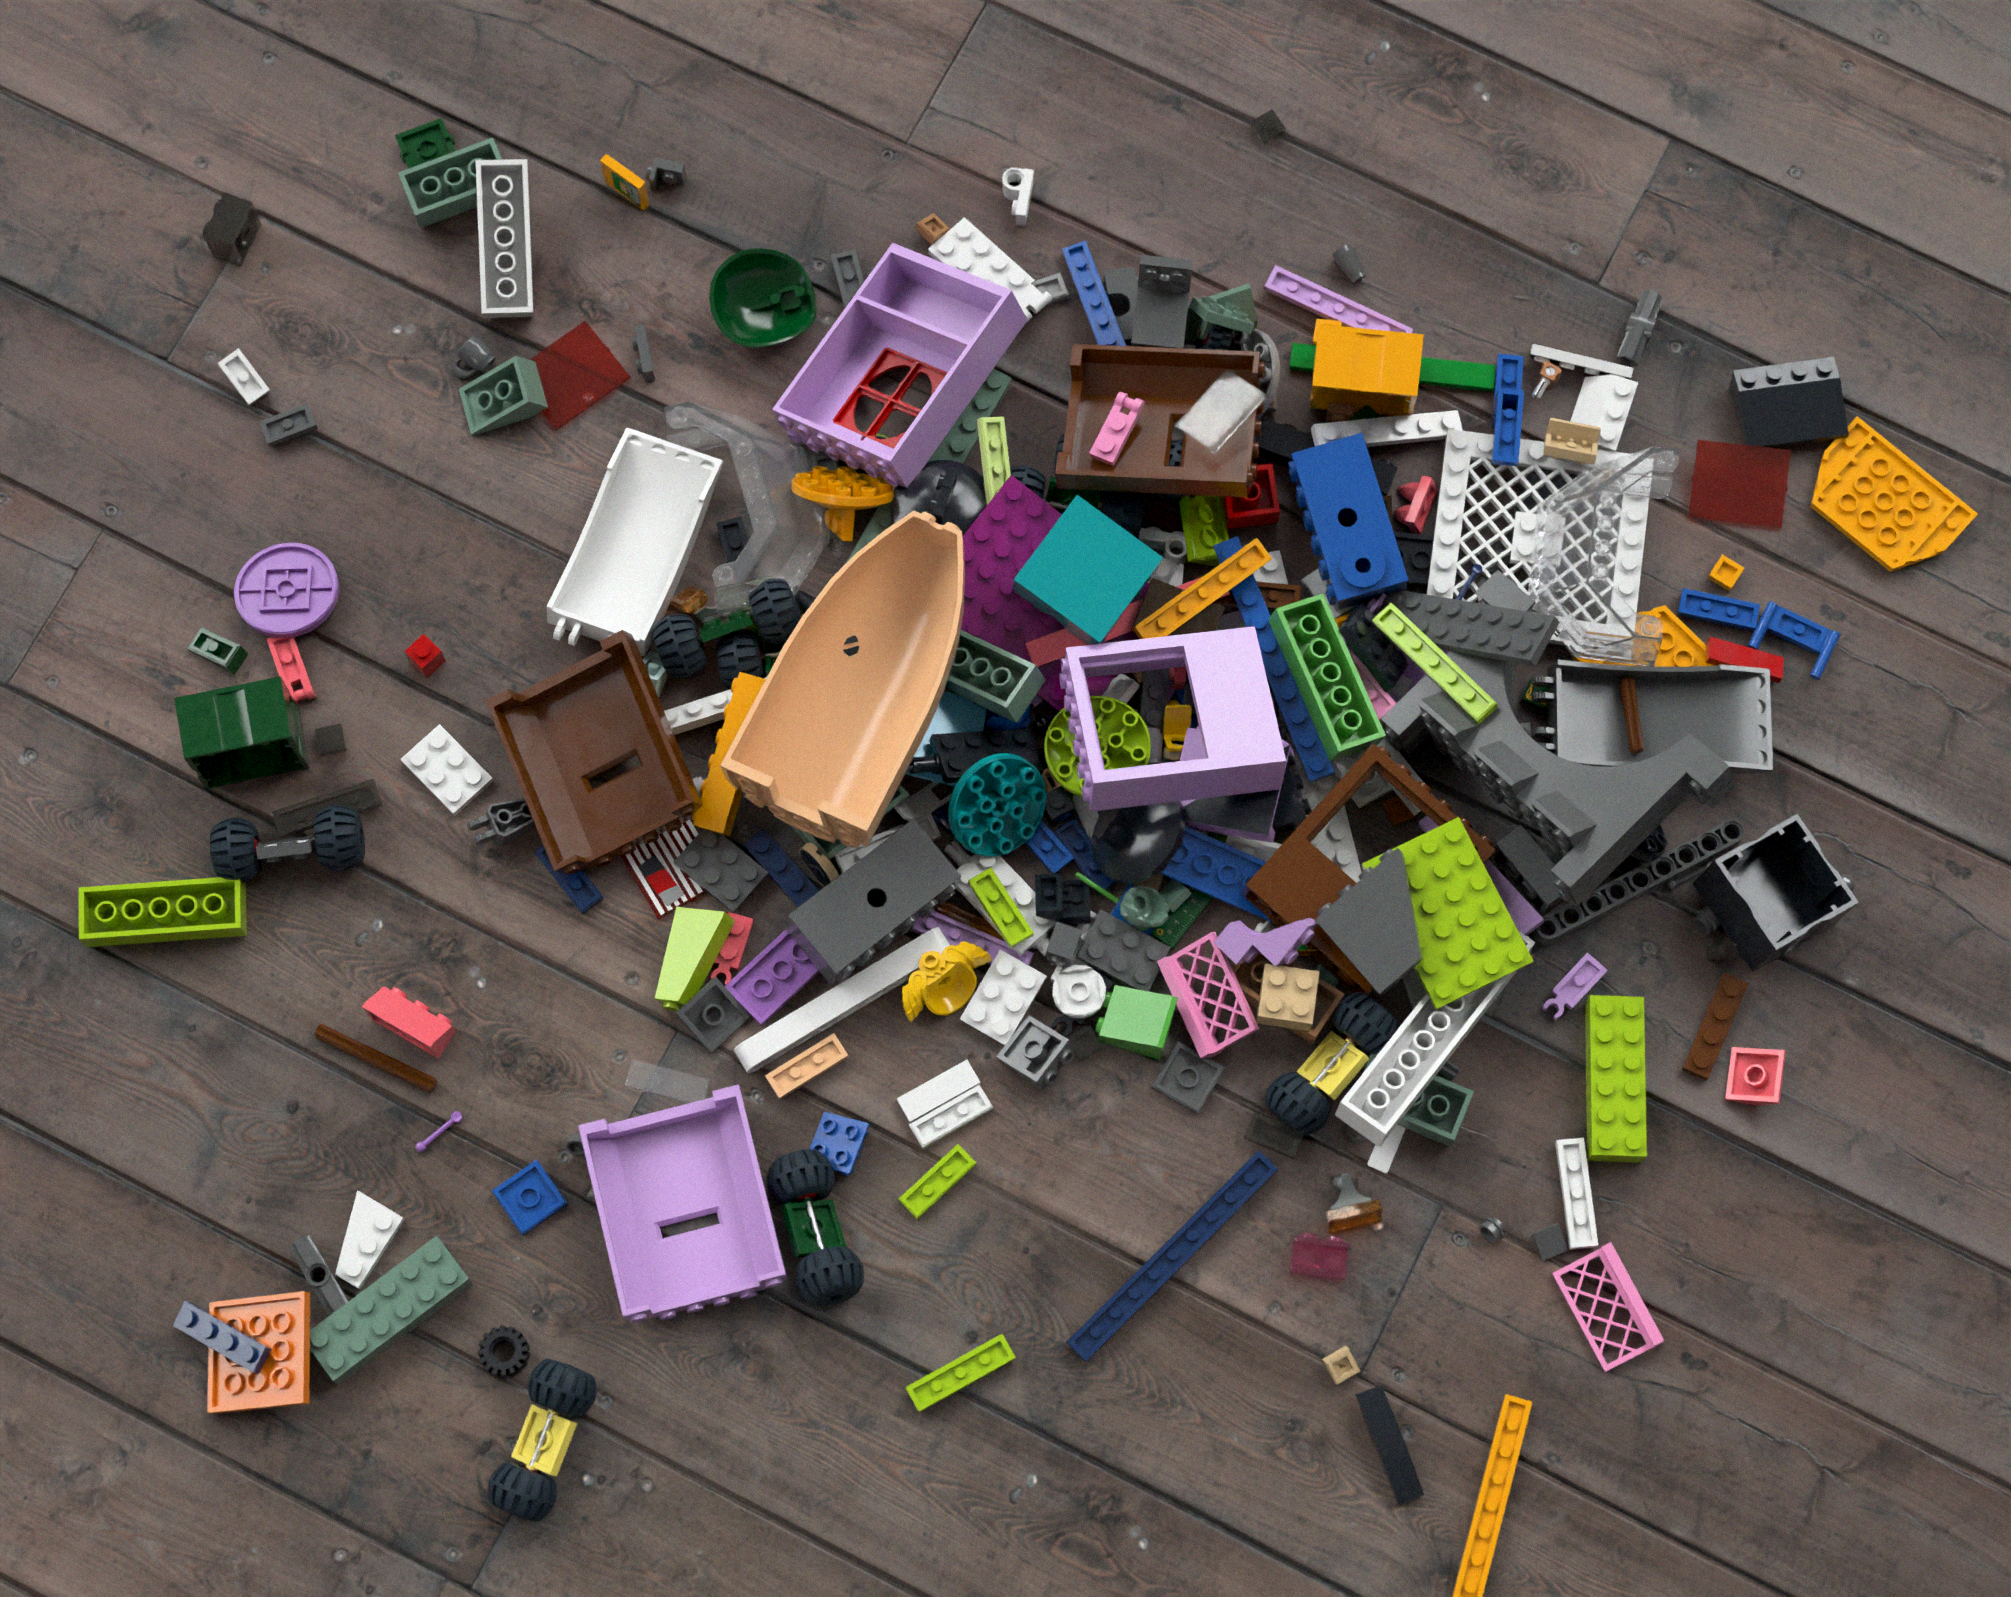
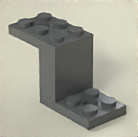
[1131,255,1193,348]

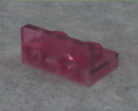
[1290,1232,1350,1280]

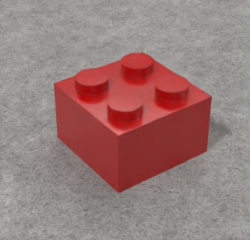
[1222,464,1280,529]

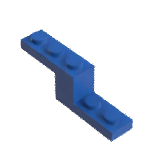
[1491,353,1524,466]

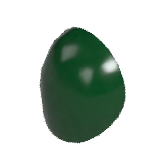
[709,248,817,347]

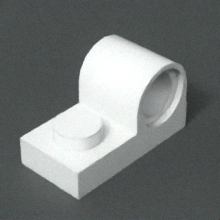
[1003,168,1034,226]

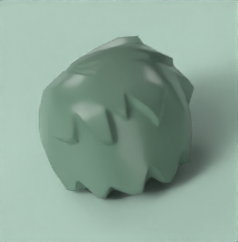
[1120,885,1170,930]

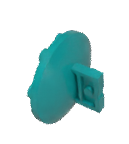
[948,753,1047,857]

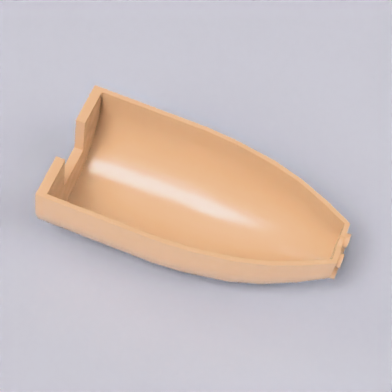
[720,511,965,848]

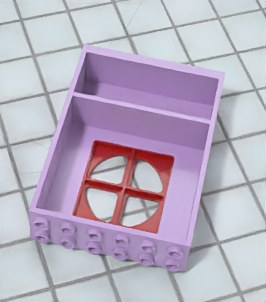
[772,243,1028,488]

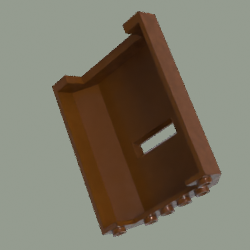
[1055,344,1265,497]
[485,630,703,875]

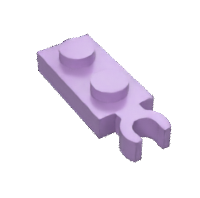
[1542,952,1608,1020]

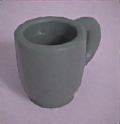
[452,335,496,379]

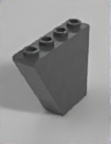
[1315,848,1423,995]

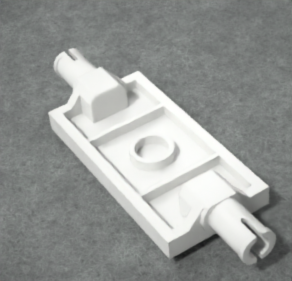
[944,839,1056,965]

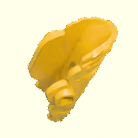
[902,941,992,1023]

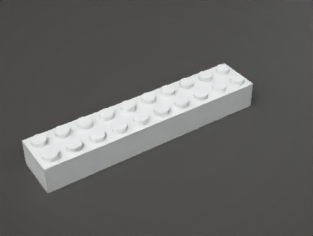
[1335,930,1535,1147]

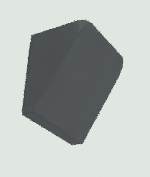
[1531,1223,1568,1262]

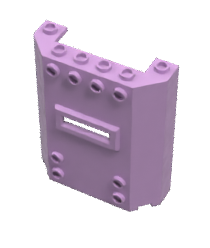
[578,1084,787,1323]

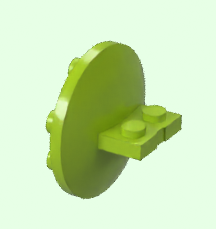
[1044,696,1151,797]

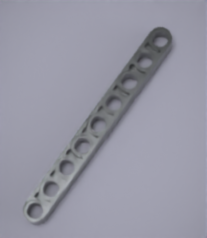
[1533,819,1745,945]

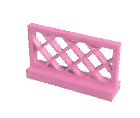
[1157,932,1259,1058]
[1552,1242,1664,1372]

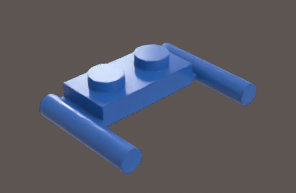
[1747,601,1840,680]

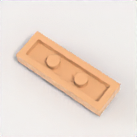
[765,1033,849,1100]

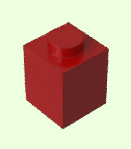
[404,633,446,678]

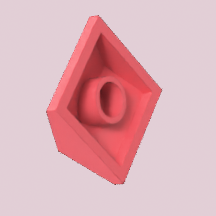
[1725,1047,1786,1106]

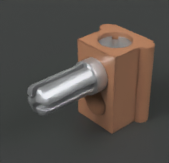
[1532,361,1562,399]

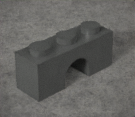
[1103,267,1139,346]

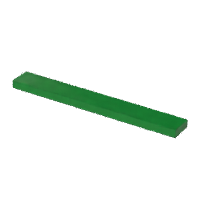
[1289,343,1496,392]

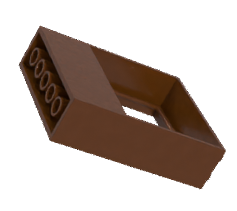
[1242,744,1495,995]

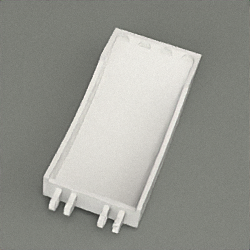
[547,428,723,657]

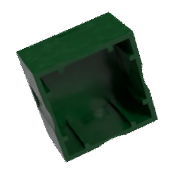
[174,676,310,789]

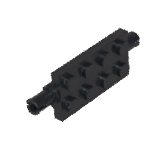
[908,728,1047,784]

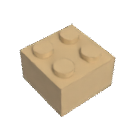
[1256,963,1319,1031]

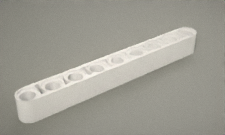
[734,927,950,1074]

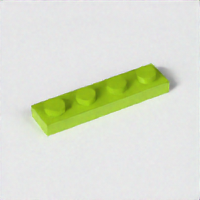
[905,1334,1016,1413]

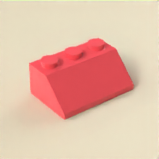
[362,986,456,1059]

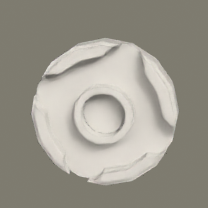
[1052,965,1106,1019]

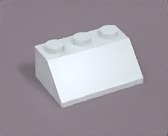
[1571,375,1638,452]

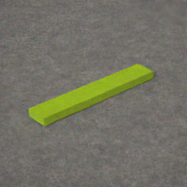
[1372,603,1499,724]

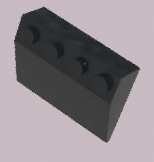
[1729,357,1849,451]

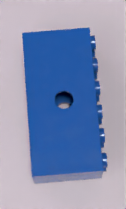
[1287,433,1409,611]

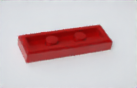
[1706,637,1784,683]

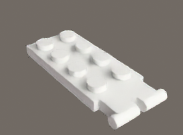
[928,217,1053,321]

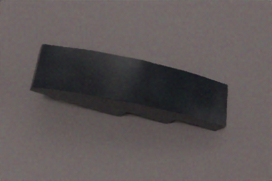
[1355,1385,1424,1505]

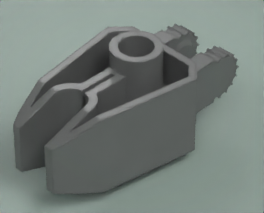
[467,798,536,847]

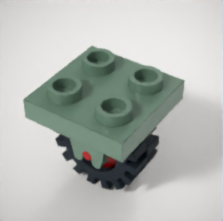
[1189,296,1254,350]

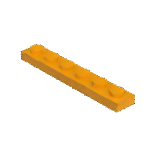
[1133,538,1272,639]

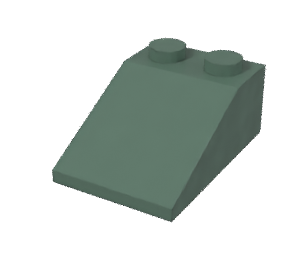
[459,356,548,435]

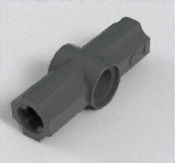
[289,1235,349,1316]

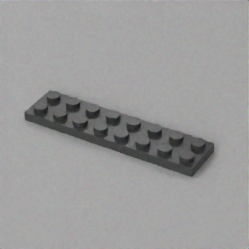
[1376,590,1560,666]

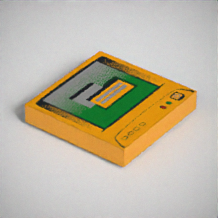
[600,154,650,211]

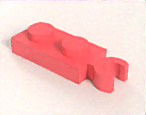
[711,912,754,985]

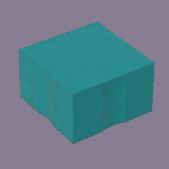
[1011,495,1163,645]

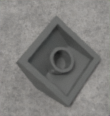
[676,977,750,1053]

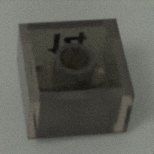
[203,192,262,267]

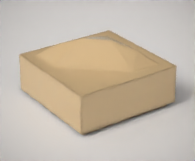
[1322,1346,1360,1385]

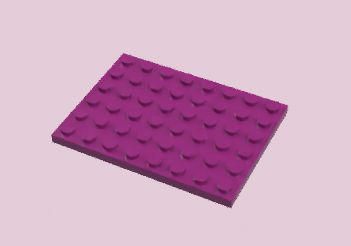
[961,475,1149,712]

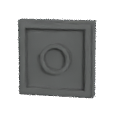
[1151,1041,1225,1115]

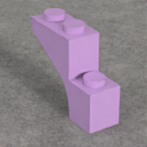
[1214,918,1318,966]

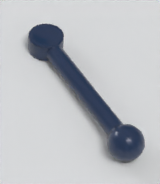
[1456,564,1482,600]

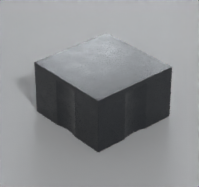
[1692,814,1859,972]

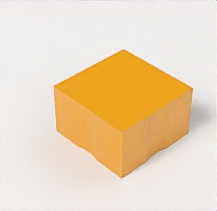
[1309,324,1424,416]

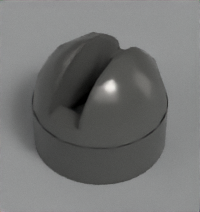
[566,1132,585,1155]

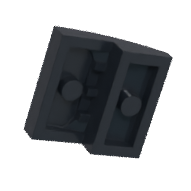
[1035,873,1091,924]

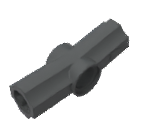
[1616,289,1664,366]

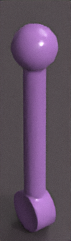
[415,1112,462,1152]

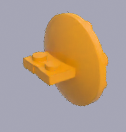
[791,466,895,541]

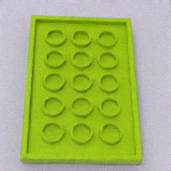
[1361,817,1534,1010]

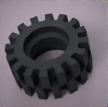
[478,1325,530,1378]

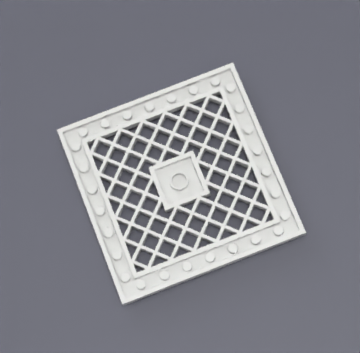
[1426,429,1654,655]

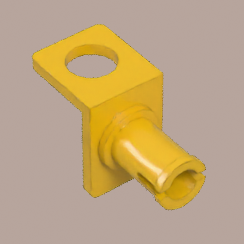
[1163,700,1192,752]

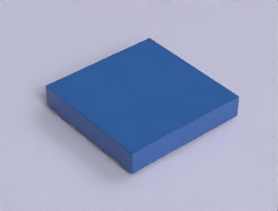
[492,1159,568,1236]

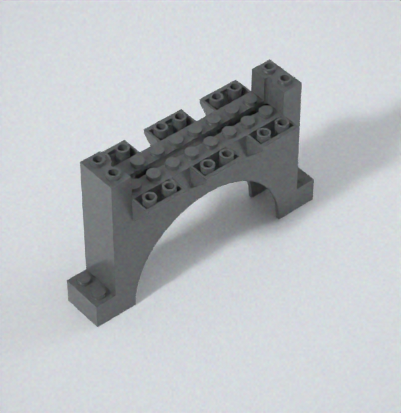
[1381,570,1735,905]

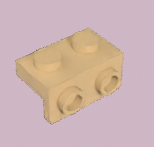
[1543,418,1601,464]

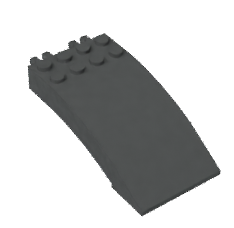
[1531,660,1773,774]

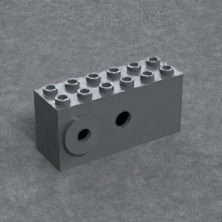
[784,819,961,985]

